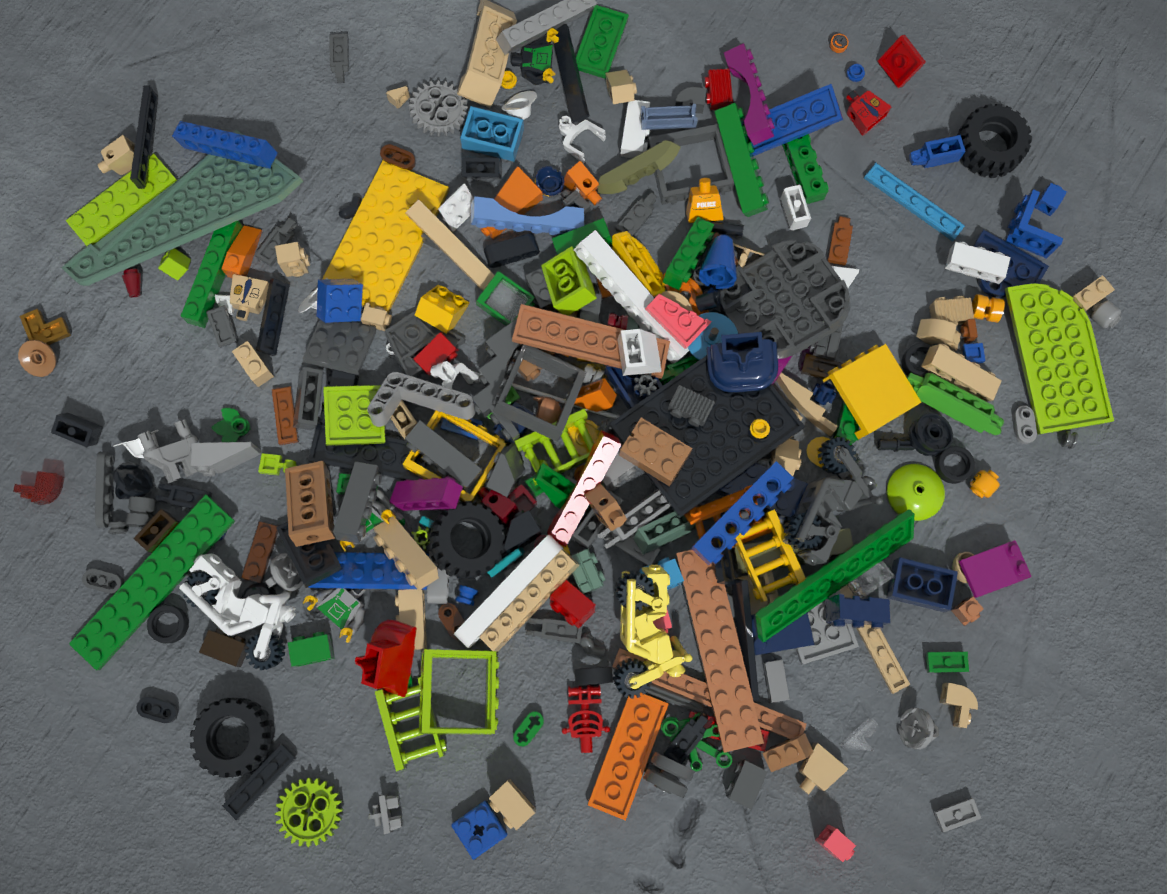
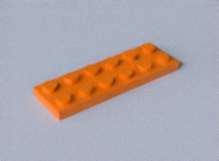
[587,693,668,821]

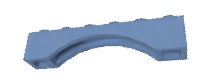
[471,196,584,235]

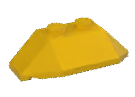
[612,231,665,297]

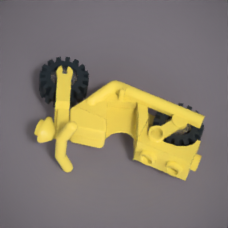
[613,565,692,699]

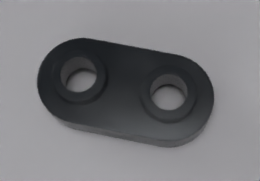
[136,697,178,723]

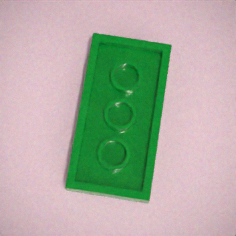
[576,5,629,79]

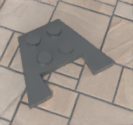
[385,311,465,377]

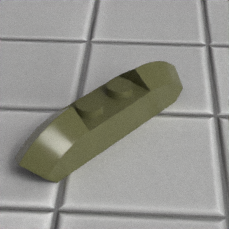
[598,140,681,194]

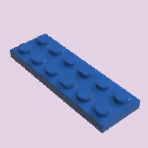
[743,84,843,156]
[308,552,429,590]

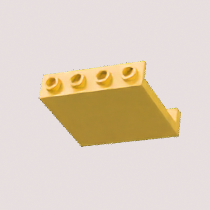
[823,344,921,440]

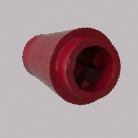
[122,269,141,298]

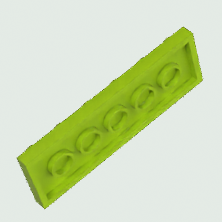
[65,154,177,246]

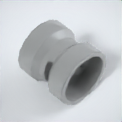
[583,364,605,383]

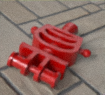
[561,685,610,753]

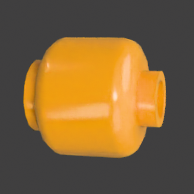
[970,470,1000,499]

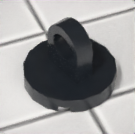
[113,462,153,499]

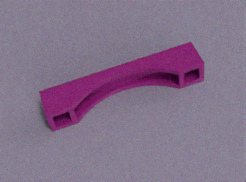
[724,43,775,145]

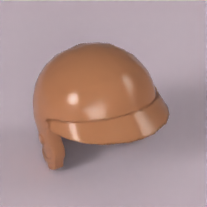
[533,396,561,424]

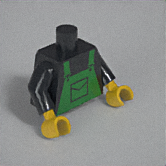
[512,28,559,85]

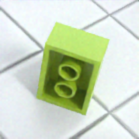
[541,246,597,316]

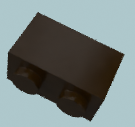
[133,509,180,553]
[199,628,249,667]

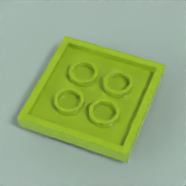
[323,385,385,445]

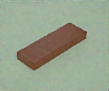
[272,386,299,445]

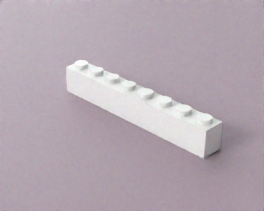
[574,230,689,364]

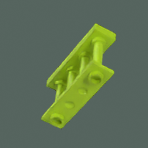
[515,409,594,486]
[375,677,447,771]

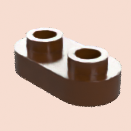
[380,144,416,171]
[438,603,465,640]

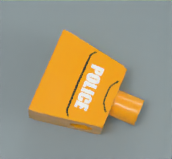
[686,178,723,223]

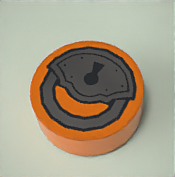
[830,34,849,53]

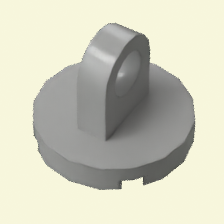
[265,553,303,591]
[899,708,939,750]

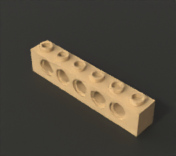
[479,550,580,651]

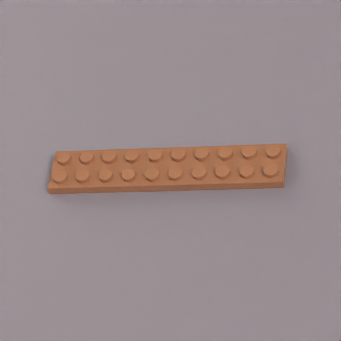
[676,550,764,753]

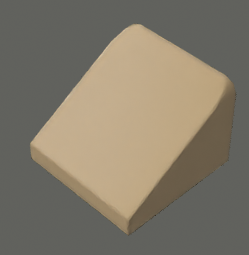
[386,86,410,109]

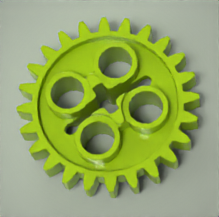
[275,777,344,847]

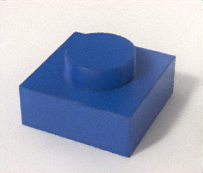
[962,343,986,364]

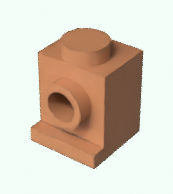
[951,596,983,626]

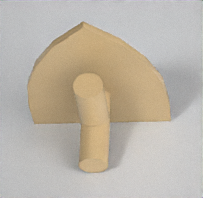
[733,243,765,268]

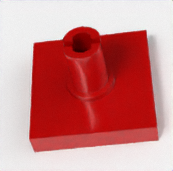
[878,35,926,88]

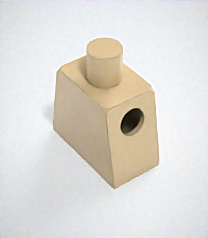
[98,135,135,175]
[799,743,848,795]

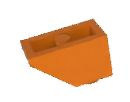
[574,378,617,412]

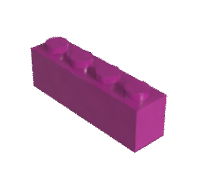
[389,477,463,511]

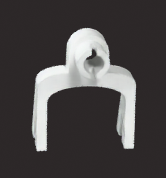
[559,116,606,164]
[430,361,480,389]

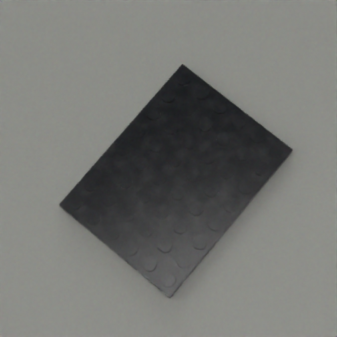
[609,350,805,518]

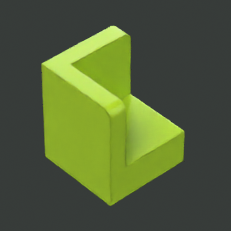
[158,248,191,280]

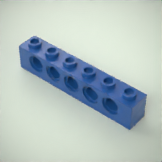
[172,121,277,169]
[691,461,794,566]

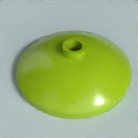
[886,464,945,521]

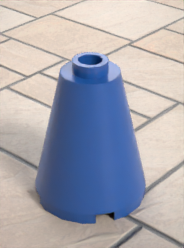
[699,235,737,289]

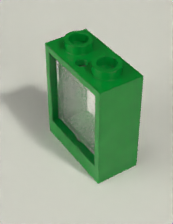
[476,271,535,326]

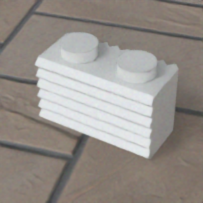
[780,185,811,230]

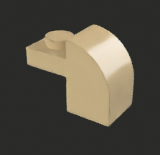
[916,319,961,351]
[940,683,978,728]

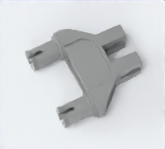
[138,419,198,483]

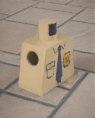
[230,274,269,321]

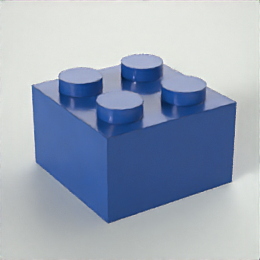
[316,279,363,323]

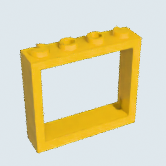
[403,411,506,503]

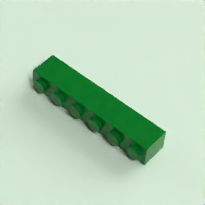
[715,103,769,217]
[181,220,243,328]

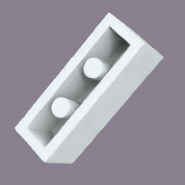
[620,100,650,158]
[945,242,1010,284]

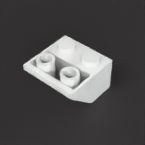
[617,329,662,376]

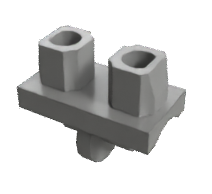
[368,794,403,834]

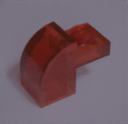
[13,471,65,505]

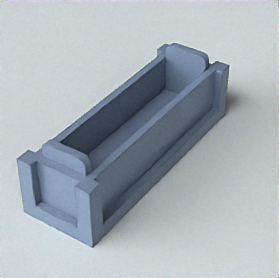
[641,104,698,130]

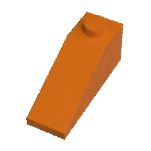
[222,225,262,278]

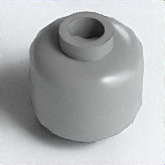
[1091,301,1122,328]

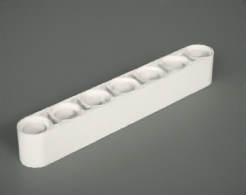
[454,535,564,649]

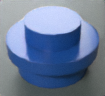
[847,64,865,82]

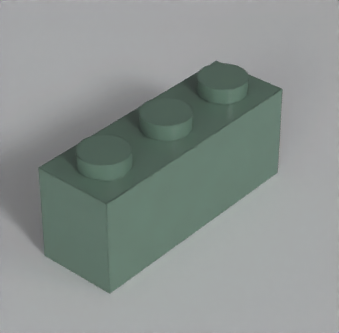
[633,512,695,555]

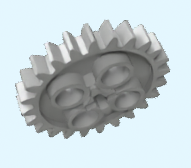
[409,80,468,137]

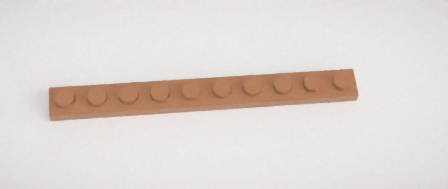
[612,648,807,739]

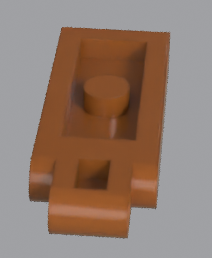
[827,216,853,266]

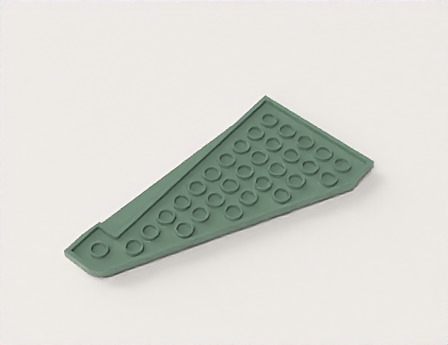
[62,130,303,286]

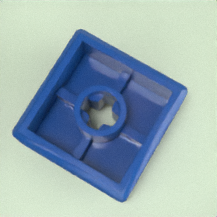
[451,801,507,860]

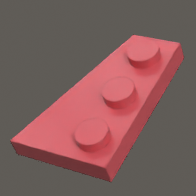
[645,294,712,349]

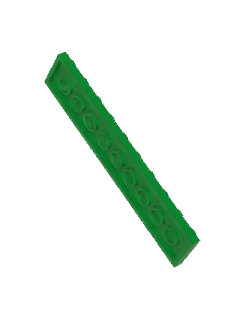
[69,495,235,671]
[756,509,915,643]

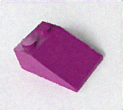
[959,540,1032,598]

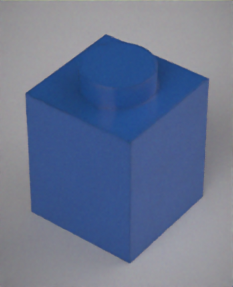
[1034,183,1067,216]

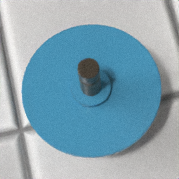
[688,312,738,360]

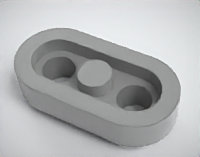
[1013,406,1037,444]

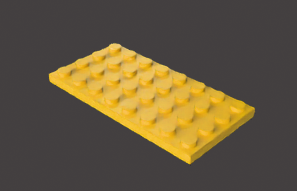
[322,161,450,314]

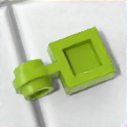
[258,453,297,476]

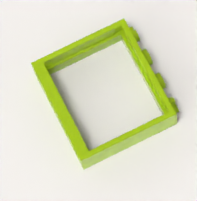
[419,649,499,735]

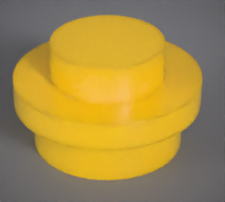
[501,71,517,89]
[750,419,770,439]

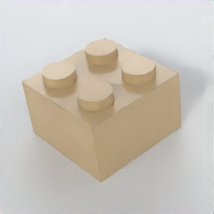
[489,779,536,830]

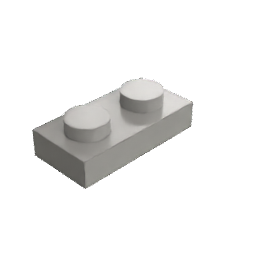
[934,798,982,832]

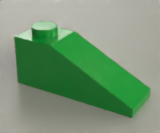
[534,463,575,509]

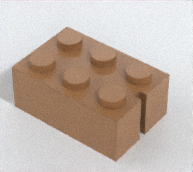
[619,418,692,486]

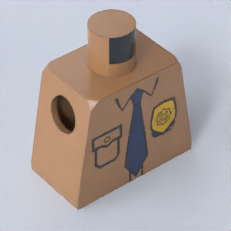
[584,484,627,531]

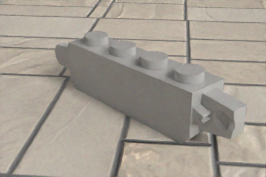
[598,489,670,549]

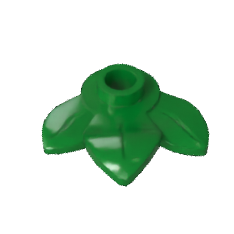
[212,408,250,443]

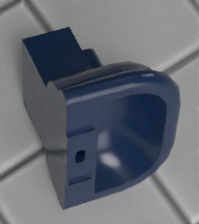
[706,332,778,393]

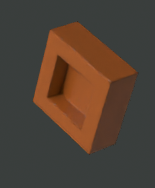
[960,319,978,343]

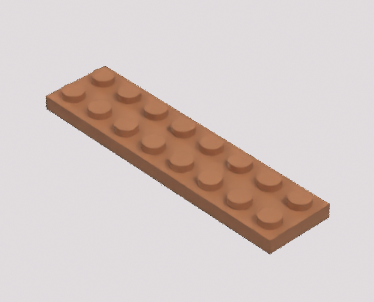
[512,304,670,379]

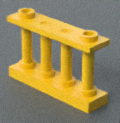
[729,509,806,602]

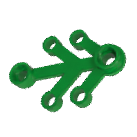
[661,713,732,771]

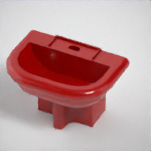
[355,620,417,697]

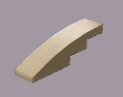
[776,373,838,436]

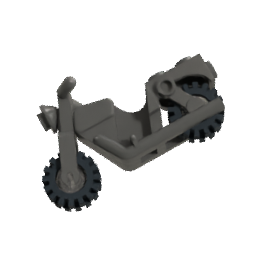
[783,437,883,566]

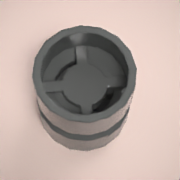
[126,497,156,528]

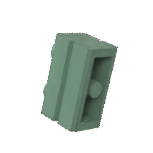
[571,549,605,595]

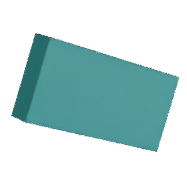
[487,546,525,578]

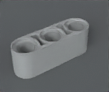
[427,551,449,604]

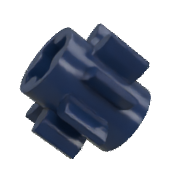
[813,382,837,405]

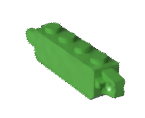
[907,373,1004,436]

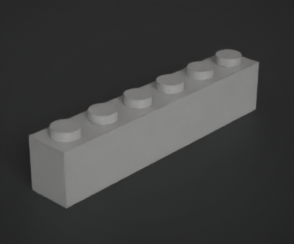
[496,0,597,55]

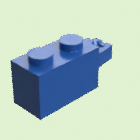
[909,135,966,168]

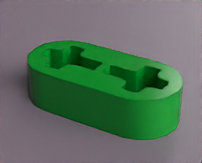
[513,712,544,747]

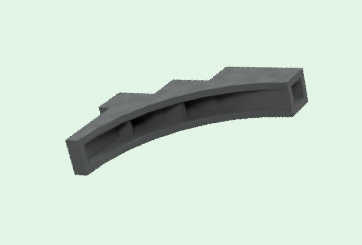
[472,319,523,442]

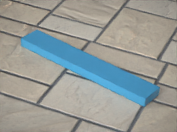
[864,163,965,241]

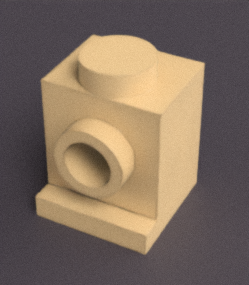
[361,303,392,331]

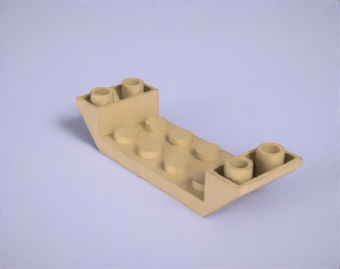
[457,0,517,108]

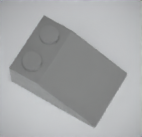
[191,442,261,477]

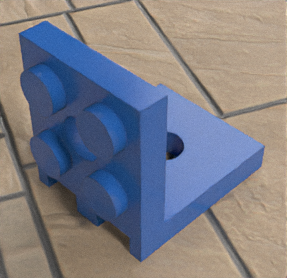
[1005,189,1063,259]

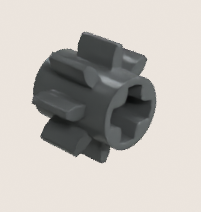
[634,373,657,397]

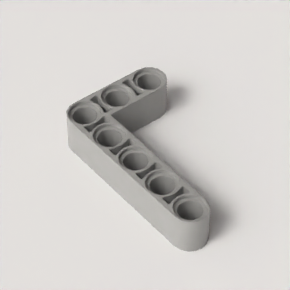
[367,372,475,427]

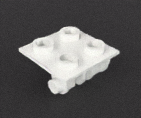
[438,184,473,232]

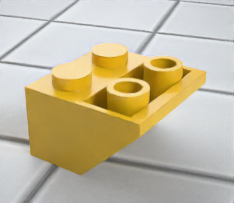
[415,285,470,334]

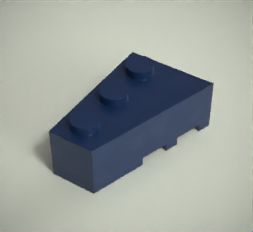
[825,594,890,629]

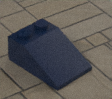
[751,612,815,656]

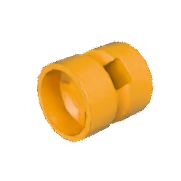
[972,294,1005,323]

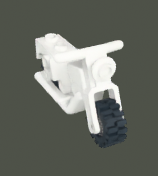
[179,553,296,670]

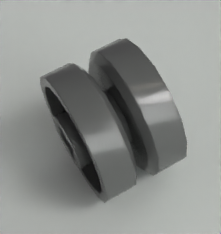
[643,752,695,798]

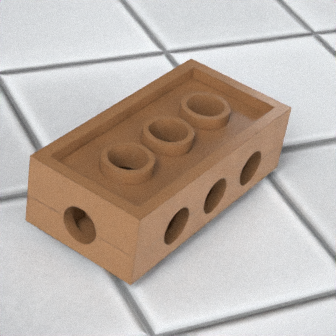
[285,461,335,547]

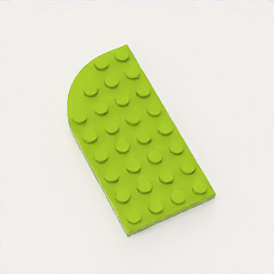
[1005,284,1114,435]

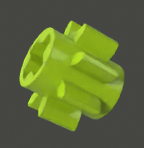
[411,526,430,551]

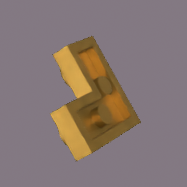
[19,309,71,345]

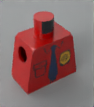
[846,90,891,136]

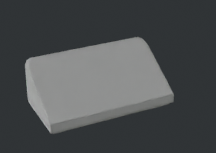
[763,660,790,703]

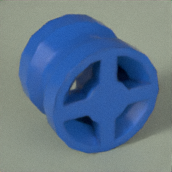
[455,585,478,606]

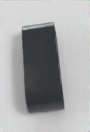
[484,233,540,268]

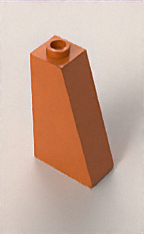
[480,166,543,240]

